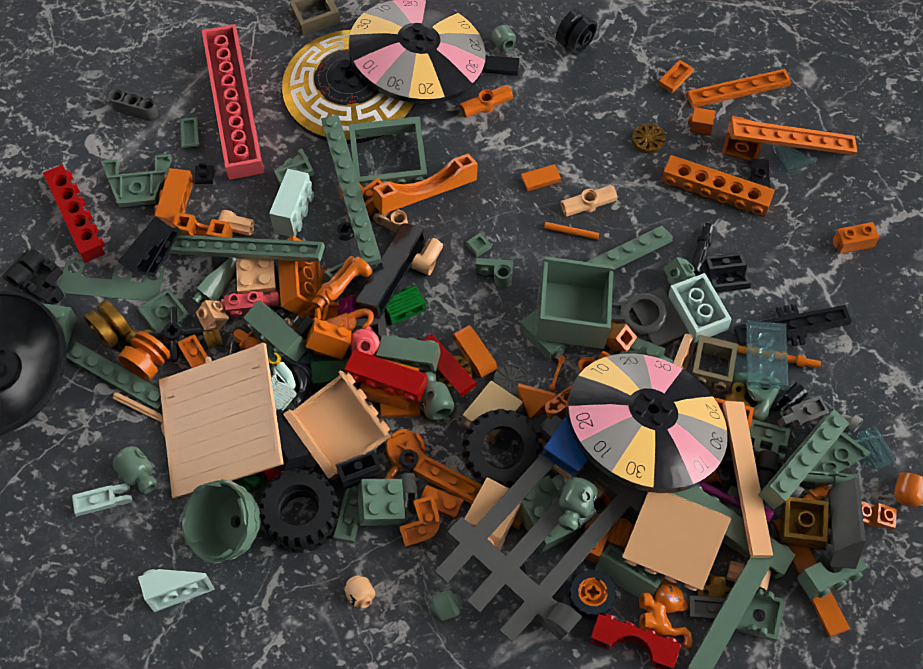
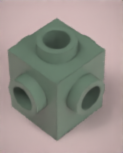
[663,257,696,285]

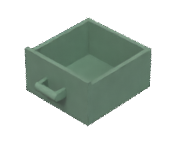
[534,256,614,349]

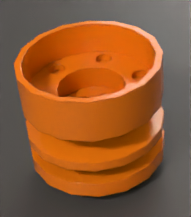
[117,330,171,382]

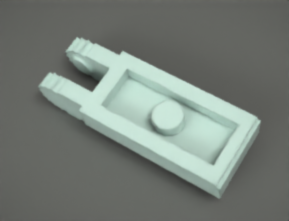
[72,483,132,516]

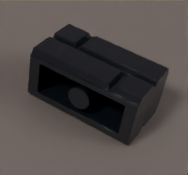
[336,450,382,490]

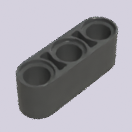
[108,89,159,121]

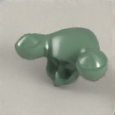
[732,371,780,421]

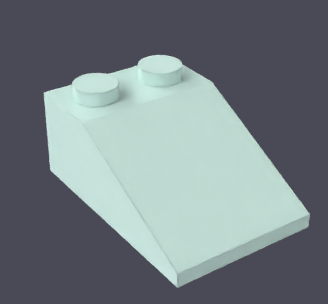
[138,569,215,612]

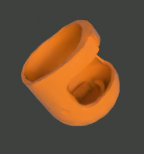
[894,472,923,507]

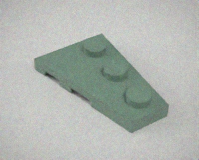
[812,432,871,485]

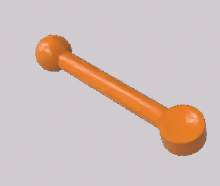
[549,355,565,391]

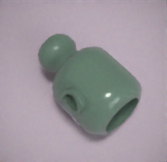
[420,372,455,420]
[112,446,157,494]
[559,477,598,531]

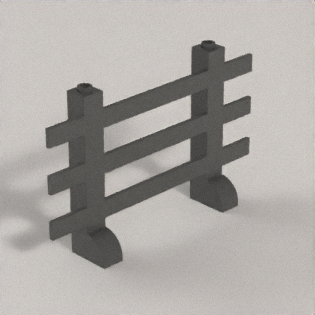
[435,415,647,642]

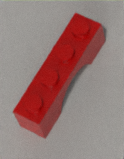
[589,614,682,669]

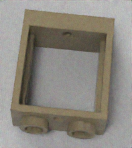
[288,0,341,36]
[691,335,738,392]

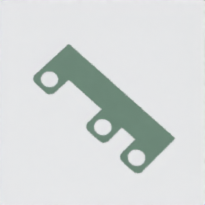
[59,260,165,301]

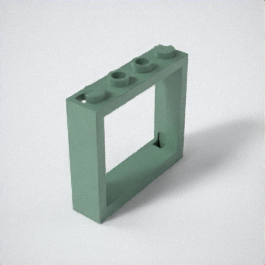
[349,116,427,187]

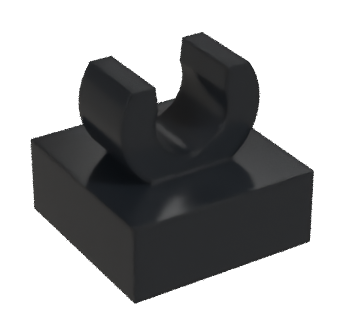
[194,163,215,184]
[293,315,314,339]

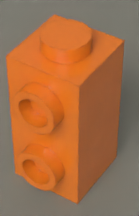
[833,222,880,254]

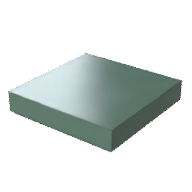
[137,288,190,332]

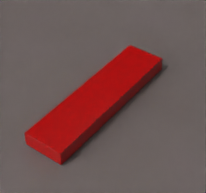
[422,333,477,397]

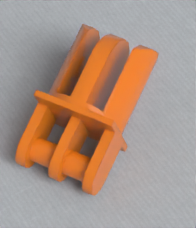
[233,329,264,351]

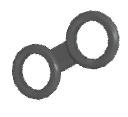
[611,293,667,335]

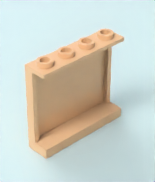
[283,371,391,480]
[622,491,731,591]

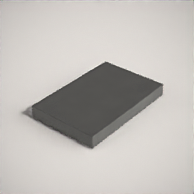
[631,287,689,347]

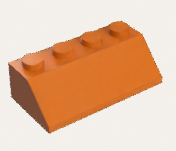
[278,236,324,314]

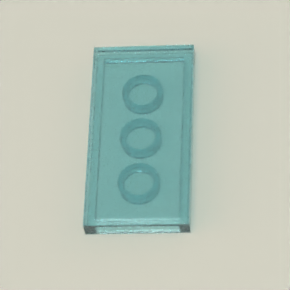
[746,320,788,390]

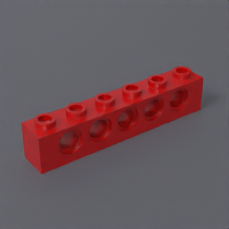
[43,164,105,263]

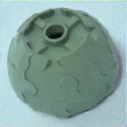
[182,479,261,563]

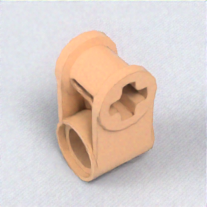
[373,209,408,233]

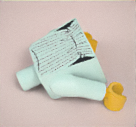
[268,352,299,411]

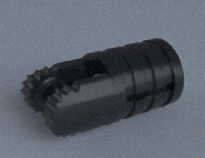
[770,383,808,416]

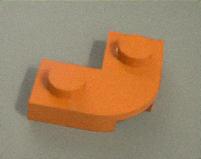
[400,495,440,547]

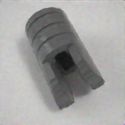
[397,473,418,511]

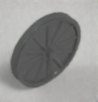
[493,364,528,397]

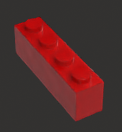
[344,349,428,403]

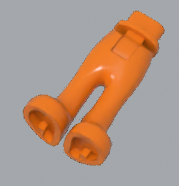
[311,256,372,309]

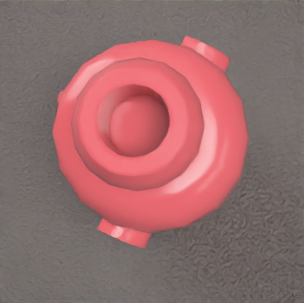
[349,326,380,356]

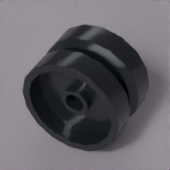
[556,9,598,54]

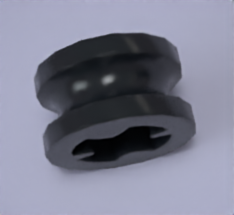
[337,222,354,241]
[399,449,418,469]

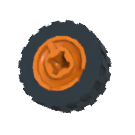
[569,569,617,620]

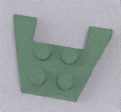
[101,154,172,208]

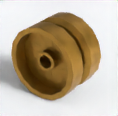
[83,299,132,349]

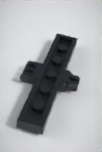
[734,304,852,347]

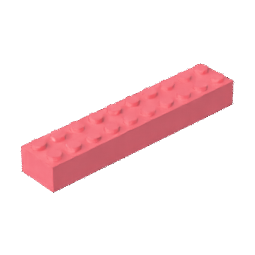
[202,24,264,180]

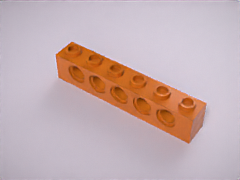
[662,155,775,216]

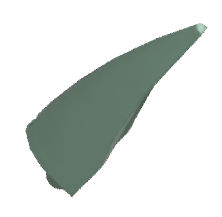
[192,257,239,304]

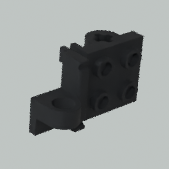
[2,248,64,303]
[718,441,786,491]

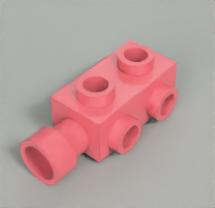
[221,291,280,318]

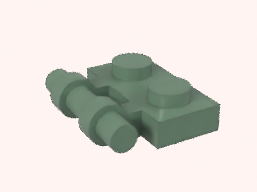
[749,419,791,460]

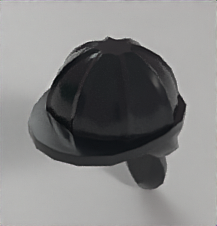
[284,362,313,408]

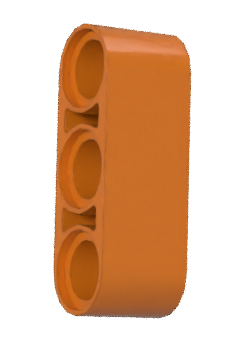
[452,325,498,378]

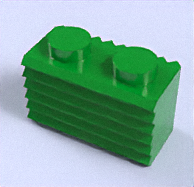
[385,285,426,325]

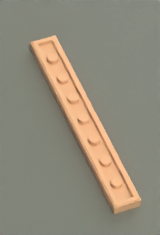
[722,401,773,558]

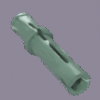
[802,470,858,487]

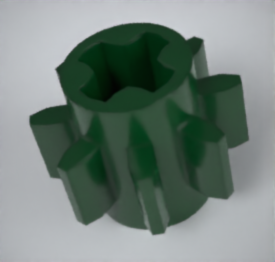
[238,472,263,493]

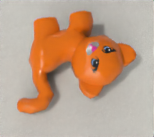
[639,578,693,648]

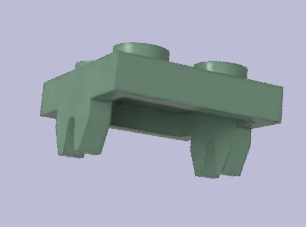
[735,589,785,642]

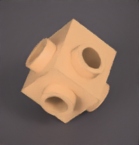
[195,300,229,330]

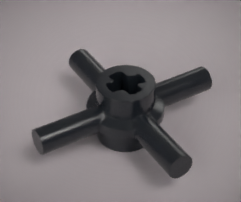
[148,306,203,362]

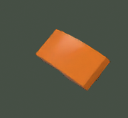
[861,501,897,529]

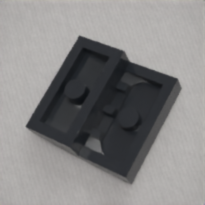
[705,252,751,293]

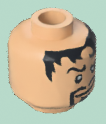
[344,575,375,608]

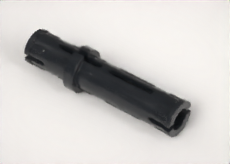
[691,223,715,276]

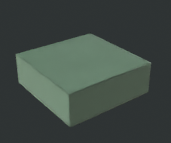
[466,232,492,257]

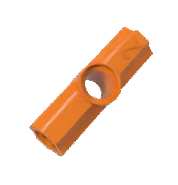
[460,85,513,118]

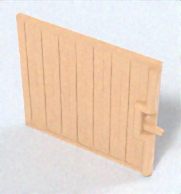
[159,343,284,499]

